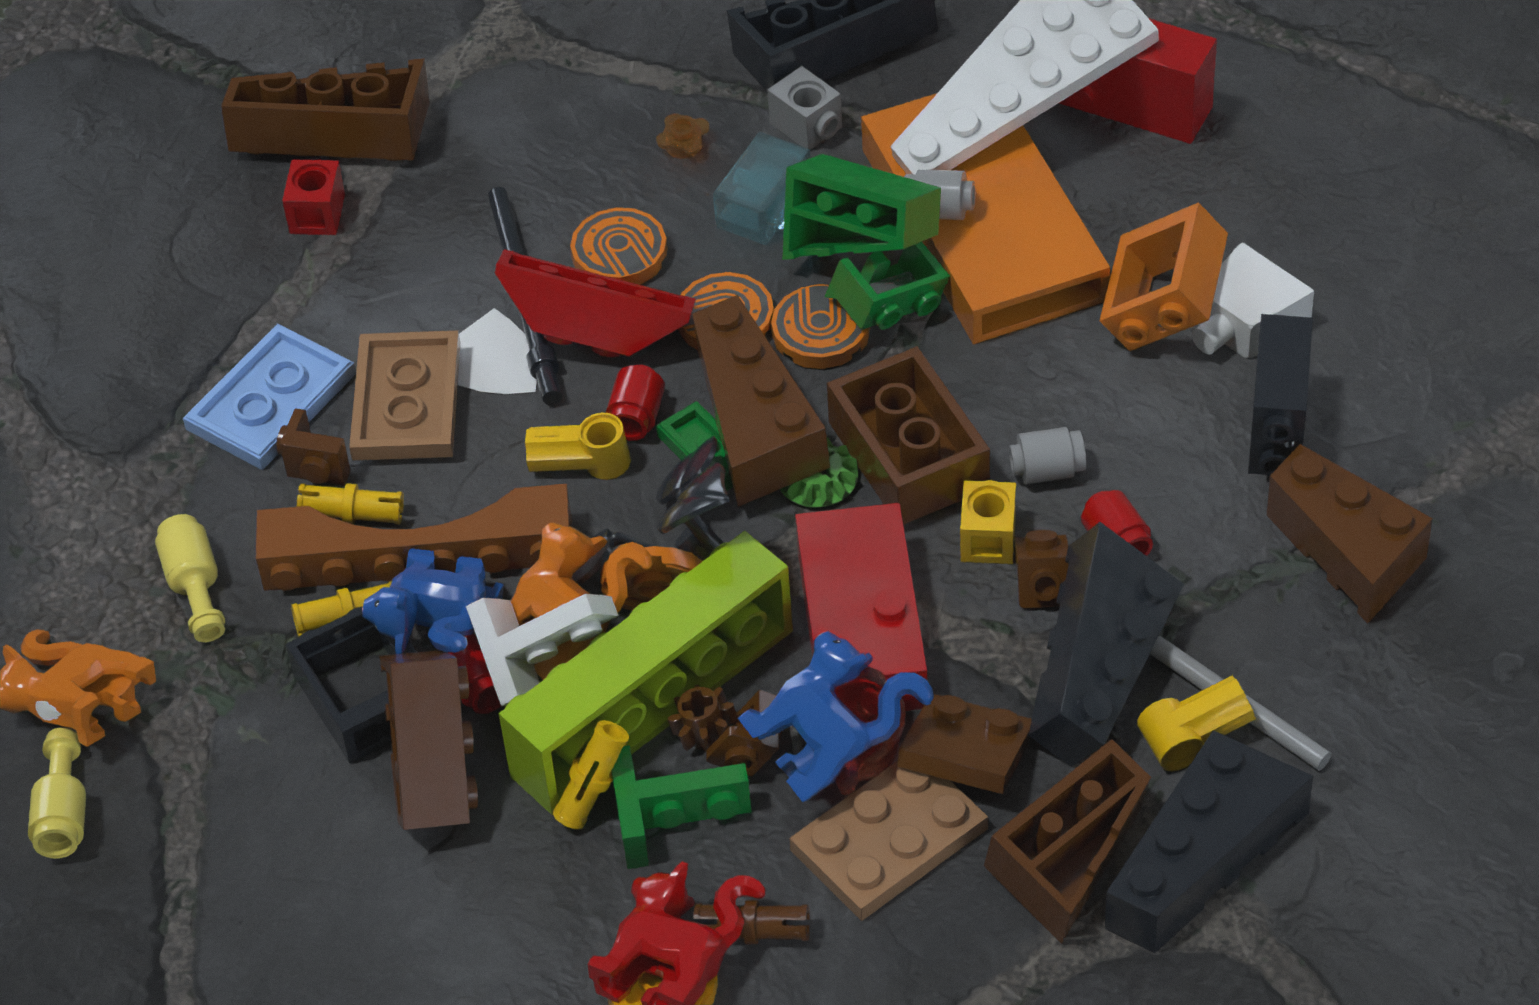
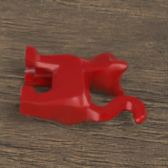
[587,861,766,1005]

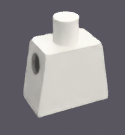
[1192,242,1314,358]

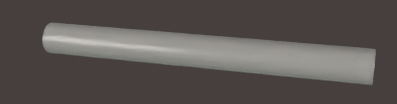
[1150,636,1331,771]

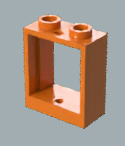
[1099,202,1228,351]

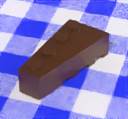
[221,58,430,161]
[692,295,830,507]

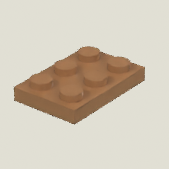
[349,330,461,460]
[789,761,988,921]

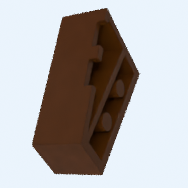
[1266,444,1433,624]
[379,650,478,830]
[984,739,1151,944]

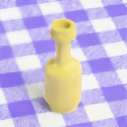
[155,514,225,642]
[28,728,86,859]

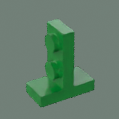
[611,745,751,869]

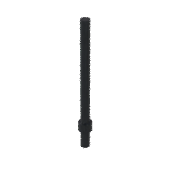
[488,187,562,405]

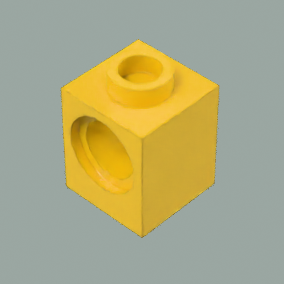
[960,480,1016,564]

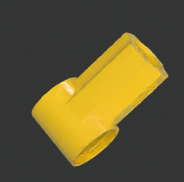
[525,412,631,480]
[1137,676,1256,771]

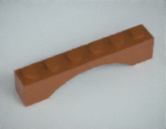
[256,484,572,591]

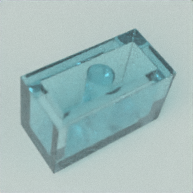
[713,132,810,245]

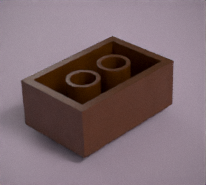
[827,346,990,525]

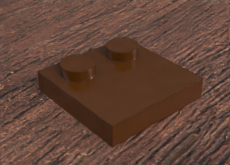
[897,694,1032,794]

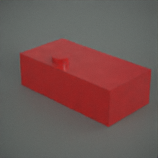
[1059,18,1217,144]
[795,503,927,717]

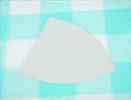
[458,308,537,394]

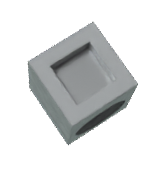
[767,66,842,151]

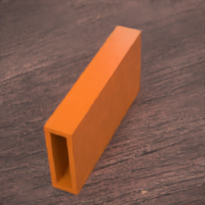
[861,93,1110,345]

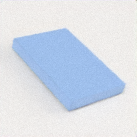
[183,324,356,470]

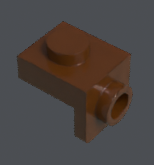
[277,408,351,486]
[1014,530,1069,608]
[706,690,782,776]

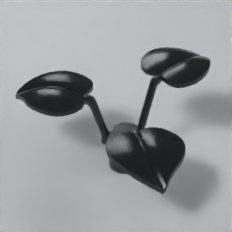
[572,436,730,586]

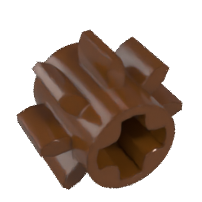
[667,684,738,751]

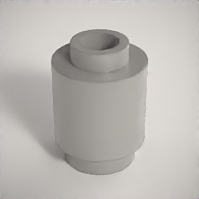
[904,170,976,220]
[1008,427,1086,485]

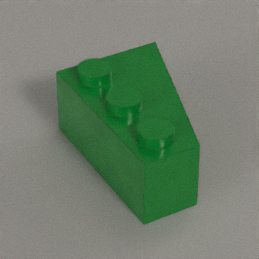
[782,154,941,260]

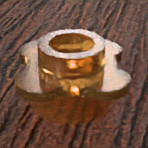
[656,113,709,159]

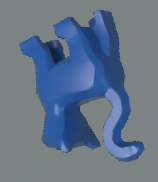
[362,548,504,654]
[738,631,934,802]

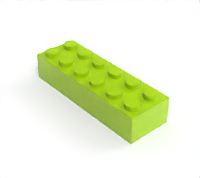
[499,530,793,815]

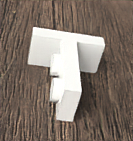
[466,594,619,706]

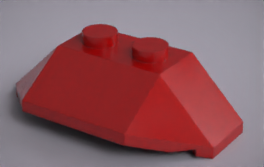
[494,249,696,357]

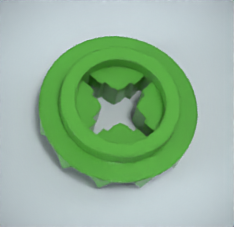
[780,437,858,508]

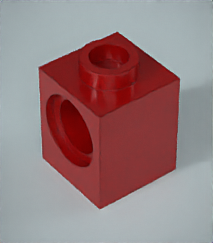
[282,160,345,235]

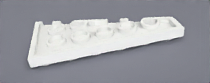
[890,0,1159,174]

